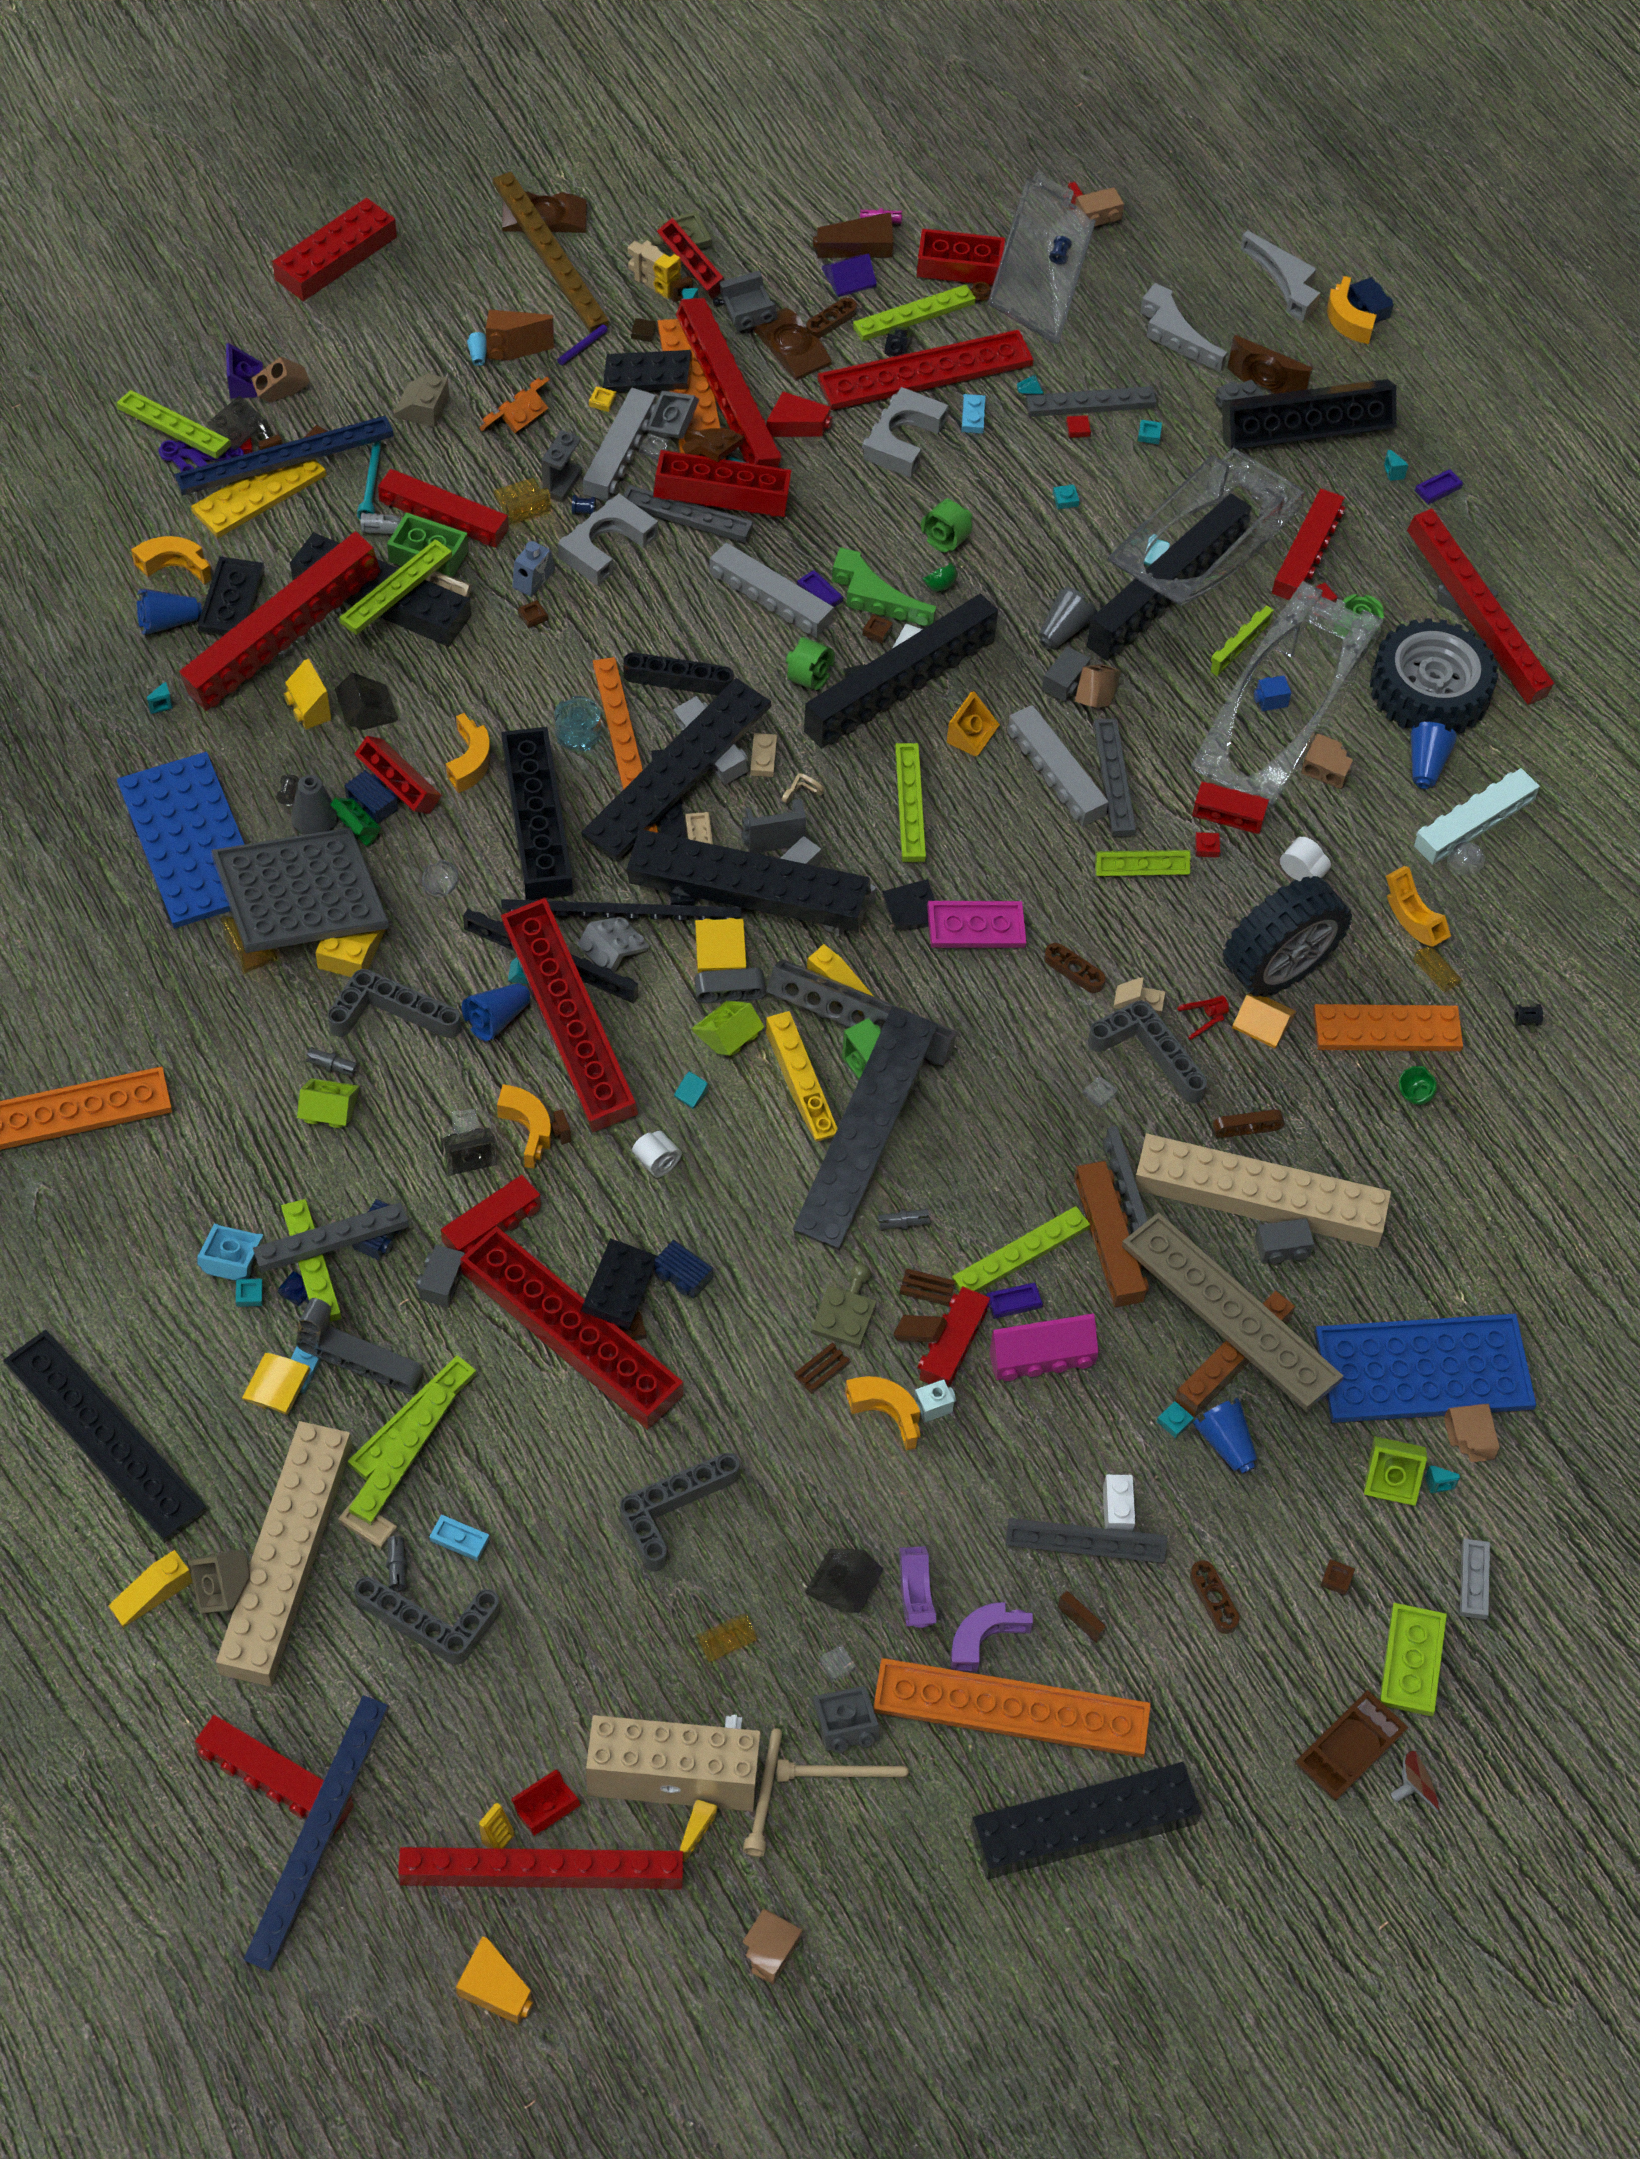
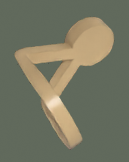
[782,773,825,804]

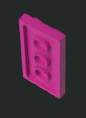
[927,901,1026,948]

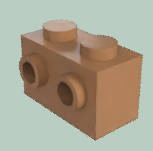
[1074,187,1124,229]

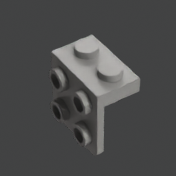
[577,917,649,973]

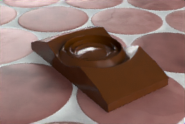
[502,191,587,233]
[751,308,832,381]
[1227,335,1313,394]
[1295,1690,1408,1802]

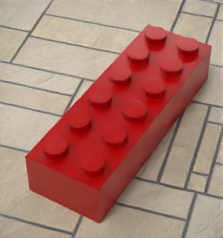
[272,197,397,302]
[653,450,791,517]

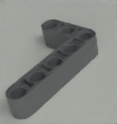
[328,969,461,1038]
[1088,1000,1207,1103]
[296,1298,424,1394]
[620,1453,740,1571]
[354,1577,500,1665]

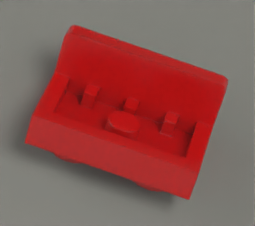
[511,1769,581,1836]

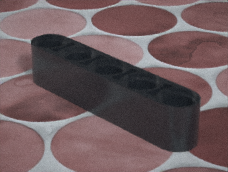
[623,652,734,696]

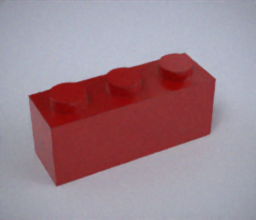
[1192,781,1269,834]

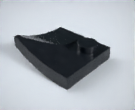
[882,879,935,930]

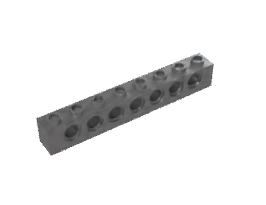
[766,959,958,1065]

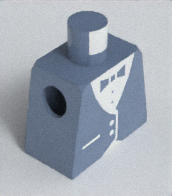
[512,541,555,597]

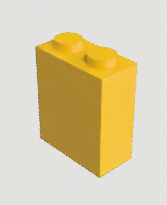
[695,918,746,974]

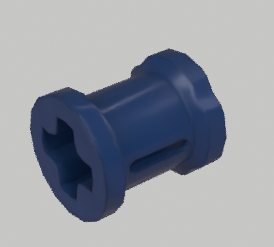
[1049,236,1072,264]
[572,495,596,516]

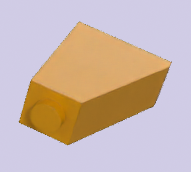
[456,1936,534,2025]

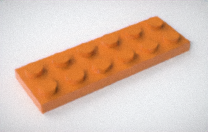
[1313,1004,1463,1051]

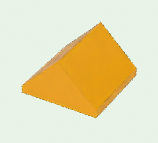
[946,691,1000,756]
[1232,993,1297,1049]

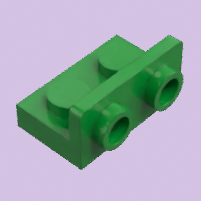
[330,797,381,846]

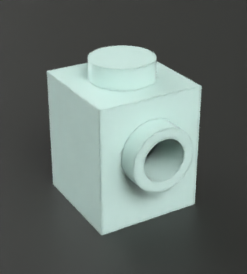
[914,1380,956,1423]

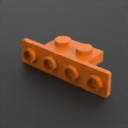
[480,376,550,434]

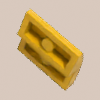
[242,1353,311,1416]

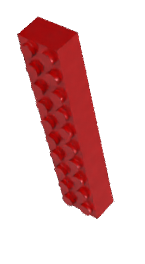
[179,531,381,711]
[500,897,638,1133]
[460,1226,683,1430]

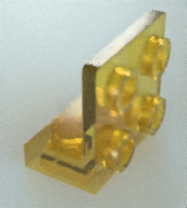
[493,478,551,524]

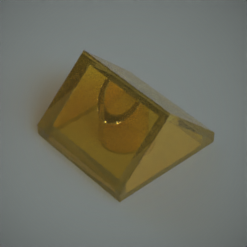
[221,916,277,974]

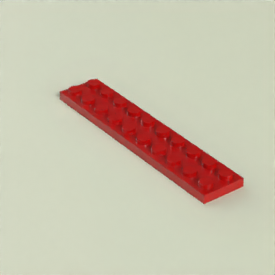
[817,329,1034,410]

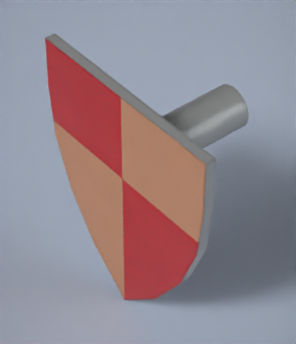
[1391,1751,1439,1812]

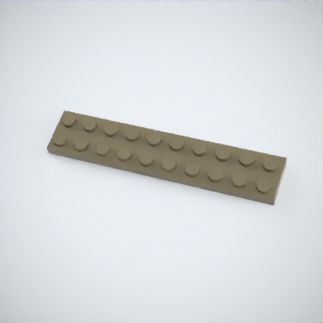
[1122,1212,1343,1412]

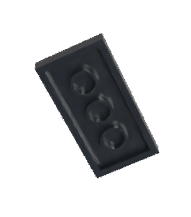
[603,350,692,392]
[197,556,264,635]
[581,1238,658,1329]

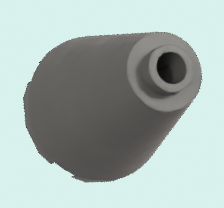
[1038,586,1097,649]
[291,775,338,835]

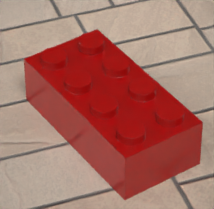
[916,228,1005,286]

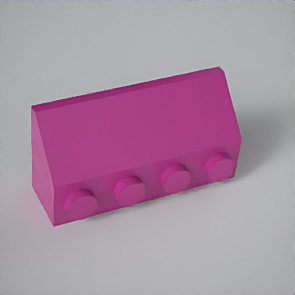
[989,1313,1098,1381]

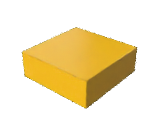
[589,386,616,412]

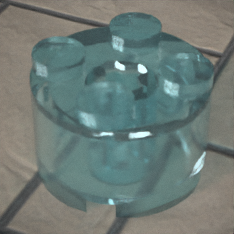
[554,696,601,751]

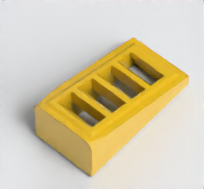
[679,1799,717,1862]
[479,1803,514,1849]

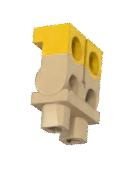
[628,240,681,299]

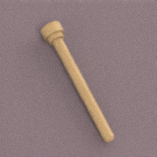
[743,1728,782,1857]
[777,1759,909,1782]

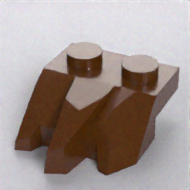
[682,428,744,462]

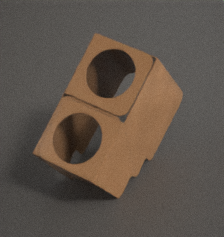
[251,356,310,403]
[1075,664,1122,708]
[1301,734,1353,789]
[1444,1404,1499,1462]
[743,1908,803,1985]

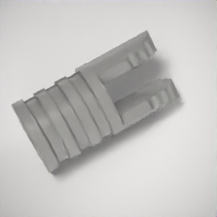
[361,513,402,534]

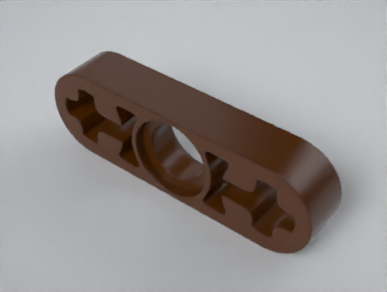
[806,298,857,338]
[1044,943,1105,993]
[1212,1109,1285,1138]
[1190,1560,1239,1634]

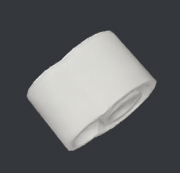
[1280,837,1331,881]
[632,1131,682,1178]

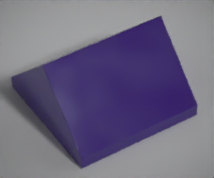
[821,254,877,297]
[226,343,263,399]

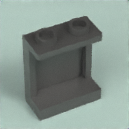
[719,270,777,332]
[541,430,582,503]
[741,799,806,853]

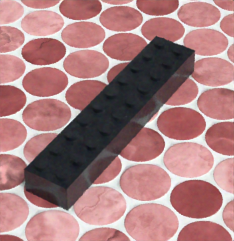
[1086,493,1252,661]
[804,593,998,749]
[626,829,871,932]

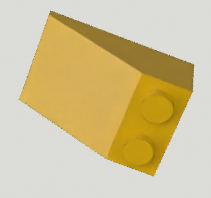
[315,929,386,977]

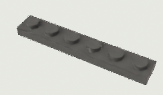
[1026,386,1156,417]
[623,485,753,543]
[1093,718,1136,837]
[1103,1126,1148,1233]
[253,1202,409,1273]
[1005,1518,1167,1563]

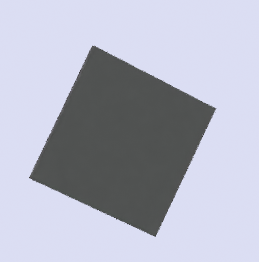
[211,827,389,953]

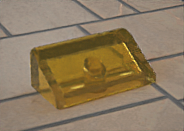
[1413,947,1463,993]
[695,1614,757,1662]

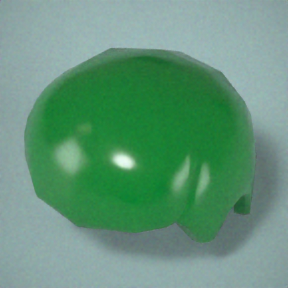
[922,563,958,593]
[1399,1066,1437,1106]

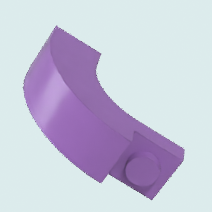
[899,1546,936,1627]
[950,1602,1033,1673]

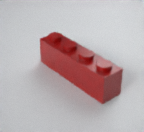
[657,217,725,300]
[354,736,442,814]
[441,1174,541,1254]
[917,1286,990,1388]

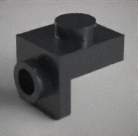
[884,326,913,356]

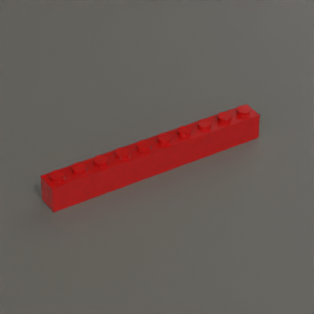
[676,298,781,468]
[1407,508,1555,705]
[398,1847,683,1889]

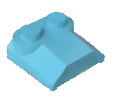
[197,1223,263,1280]

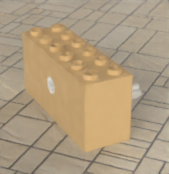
[586,1715,760,1812]

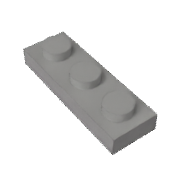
[1460,1539,1490,1620]

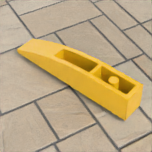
[765,1011,838,1142]

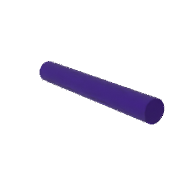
[557,324,608,366]

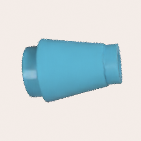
[467,332,487,366]

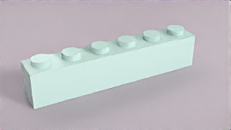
[1414,768,1540,865]

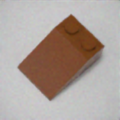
[486,309,554,361]

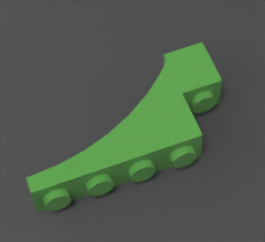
[832,547,936,626]

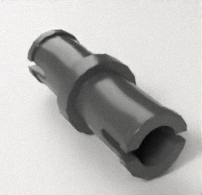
[306,1047,358,1078]
[878,1208,930,1230]
[386,1536,407,1592]

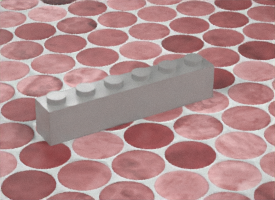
[583,388,656,501]
[709,542,834,638]
[1007,705,1108,826]

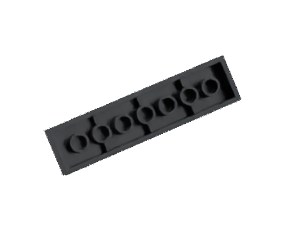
[1222,379,1397,450]
[290,532,471,647]
[501,727,573,900]
[970,1762,1202,1880]

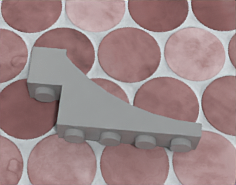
[1240,230,1320,322]
[1140,283,1227,372]

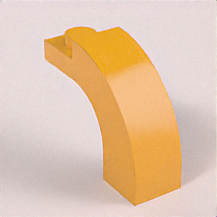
[1327,276,1376,344]
[131,536,212,585]
[446,713,491,794]
[1386,866,1451,947]
[497,1084,551,1169]
[845,1376,920,1451]

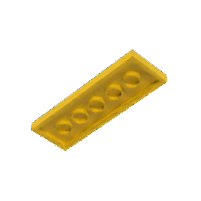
[191,459,327,539]

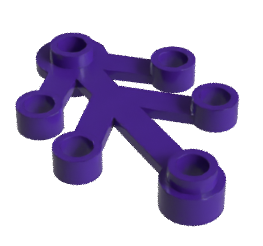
[159,434,244,472]

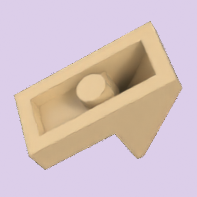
[1113,977,1165,1016]

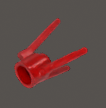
[1177,995,1229,1040]

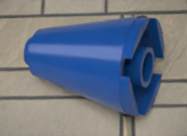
[137,589,202,635]
[1411,722,1457,789]
[461,983,530,1041]
[1193,1398,1258,1474]

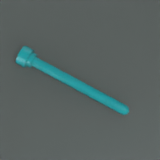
[357,440,382,520]

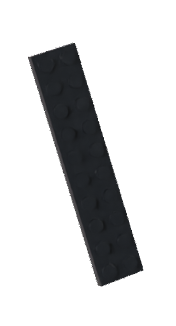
[581,678,772,861]
[793,1006,938,1250]
[3,1329,207,1543]

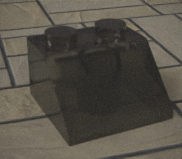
[335,672,398,730]
[440,1127,497,1176]
[805,1548,884,1613]

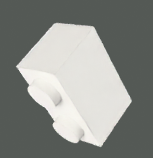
[1103,1475,1135,1532]

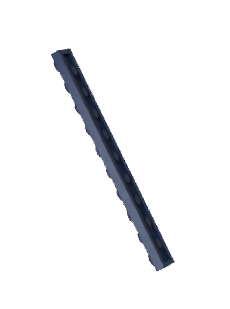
[174,415,394,496]
[243,1695,390,1972]

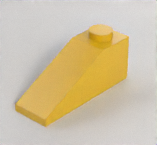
[807,944,874,1016]
[108,1550,193,1628]

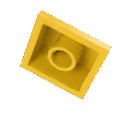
[284,658,331,730]

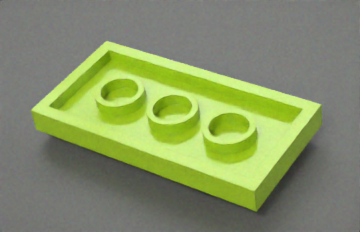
[1379,1603,1447,1717]

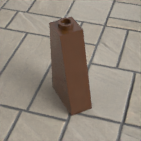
[813,213,893,258]

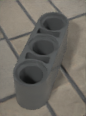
[694,968,766,1003]

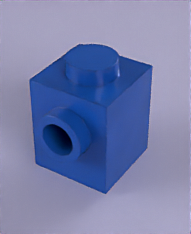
[1254,675,1291,711]

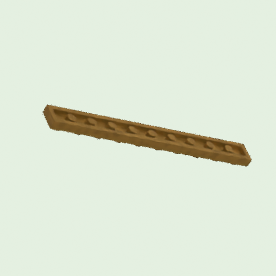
[493,171,609,333]

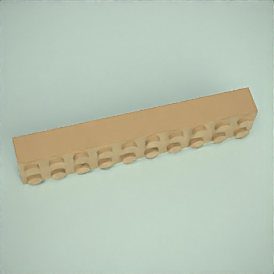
[1135,1133,1391,1248]
[216,1421,352,1687]

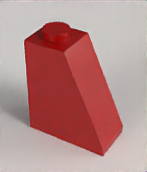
[766,391,833,437]

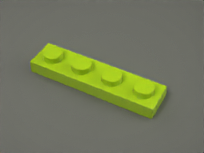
[1210,605,1274,677]
[1095,850,1190,876]

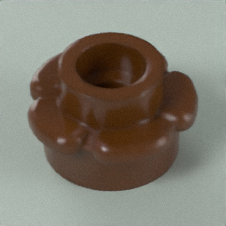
[971,281,991,301]

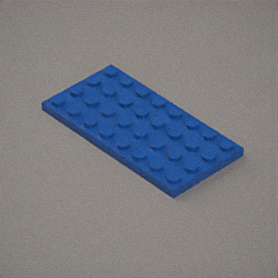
[116,751,245,928]
[1315,1314,1536,1423]

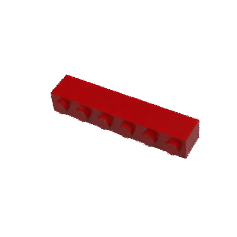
[378,469,509,548]
[1272,488,1346,603]
[194,1715,354,1834]

